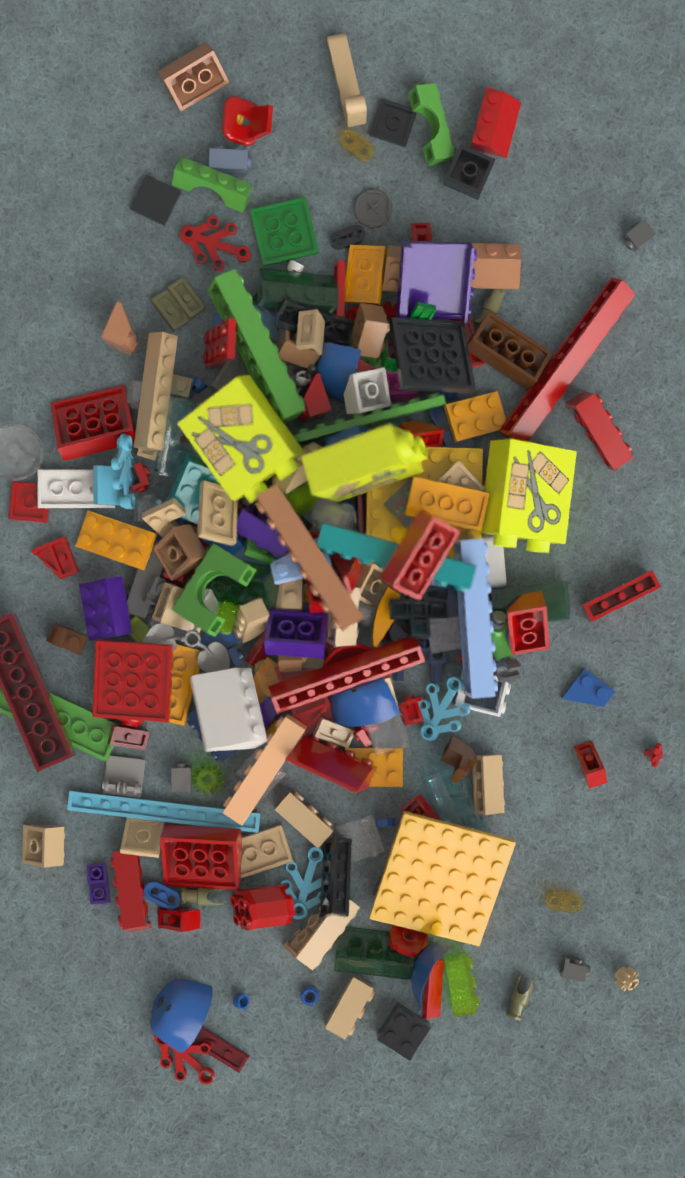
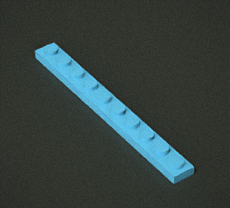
[67,790,261,833]

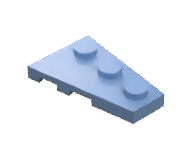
[270,537,332,585]

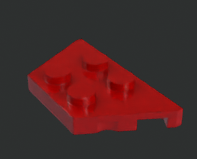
[274,666,331,736]

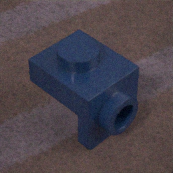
[227,647,244,669]

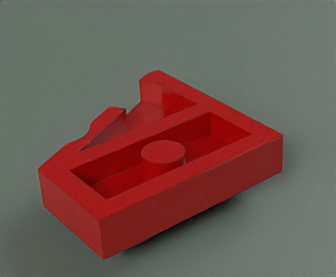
[31,536,80,579]

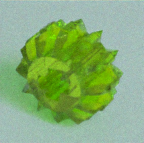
[217,601,239,635]
[191,762,224,795]

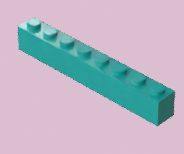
[317,523,478,592]

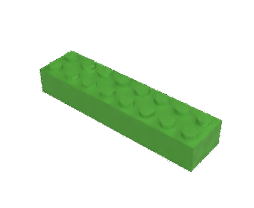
[207,269,305,424]

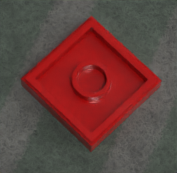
[9,481,49,523]

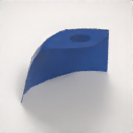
[316,343,361,405]
[330,677,400,727]
[411,941,453,1014]
[150,979,213,1053]

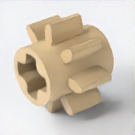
[615,966,639,991]

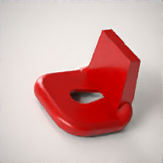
[222,96,273,146]

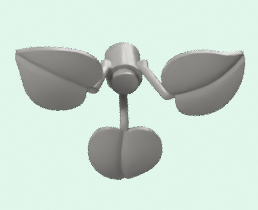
[142,589,230,673]

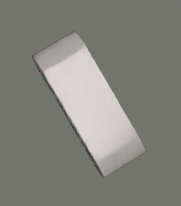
[482,534,506,589]

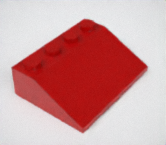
[51,385,136,461]
[285,734,377,793]
[160,824,242,890]

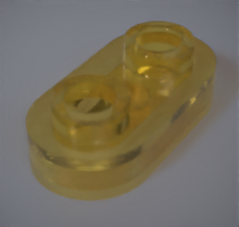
[340,129,374,162]
[255,660,279,697]
[544,890,583,913]

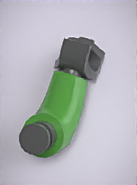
[490,611,521,683]

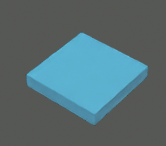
[93,465,124,506]

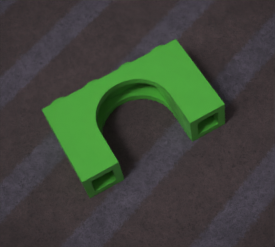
[172,543,256,637]

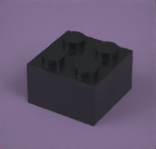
[443,144,495,200]
[377,1002,431,1061]

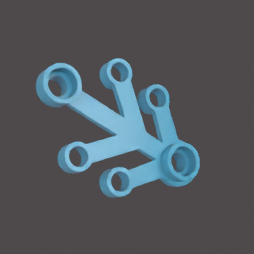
[111,434,136,509]
[418,676,470,741]
[281,846,330,920]

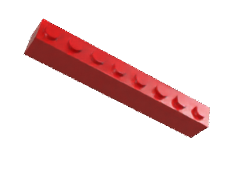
[268,636,425,714]

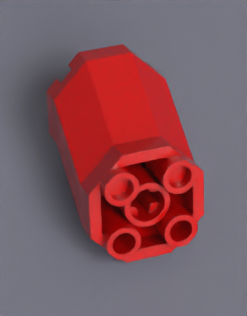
[230,884,295,931]

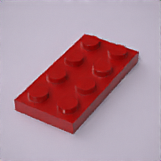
[203,318,236,369]

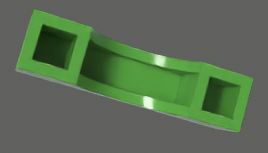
[408,83,455,166]
[172,156,253,213]

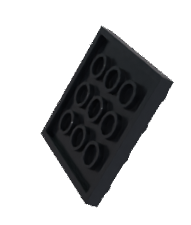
[389,317,476,393]

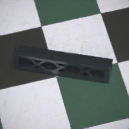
[275,297,354,346]
[320,836,352,918]

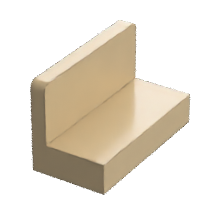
[296,310,325,355]

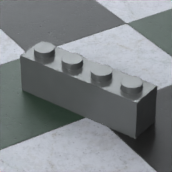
[127,540,166,619]

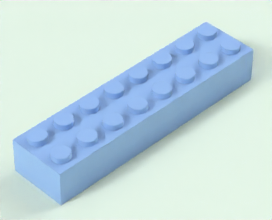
[454,538,498,698]

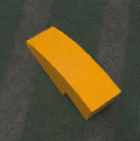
[371,587,401,649]

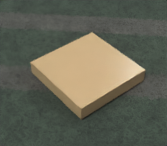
[120,817,165,858]

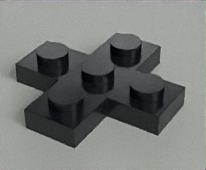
[388,589,448,639]

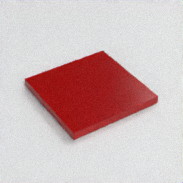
[92,639,174,722]

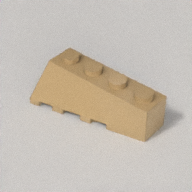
[283,900,360,970]

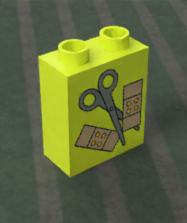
[178,375,304,504]
[301,424,428,502]
[479,439,577,553]

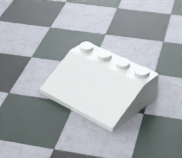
[190,668,267,751]

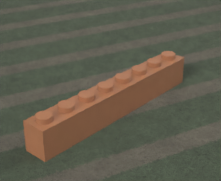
[255,484,363,632]

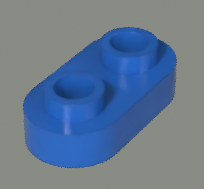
[144,881,181,910]

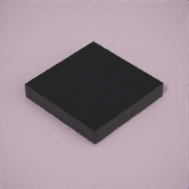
[370,98,417,148]
[130,174,181,226]

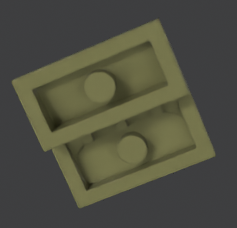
[151,277,206,332]

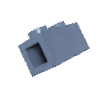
[209,146,252,174]

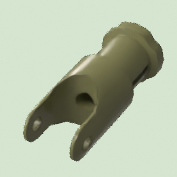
[474,289,505,326]
[181,888,226,905]
[506,974,534,1021]

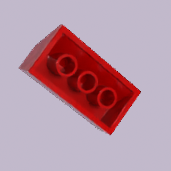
[380,508,461,600]

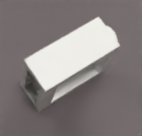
[454,669,511,717]

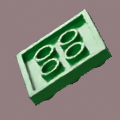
[250,197,319,267]

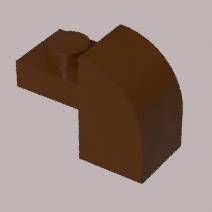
[46,622,88,655]
[441,736,477,784]

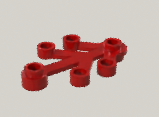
[180,216,251,271]
[154,1034,215,1085]

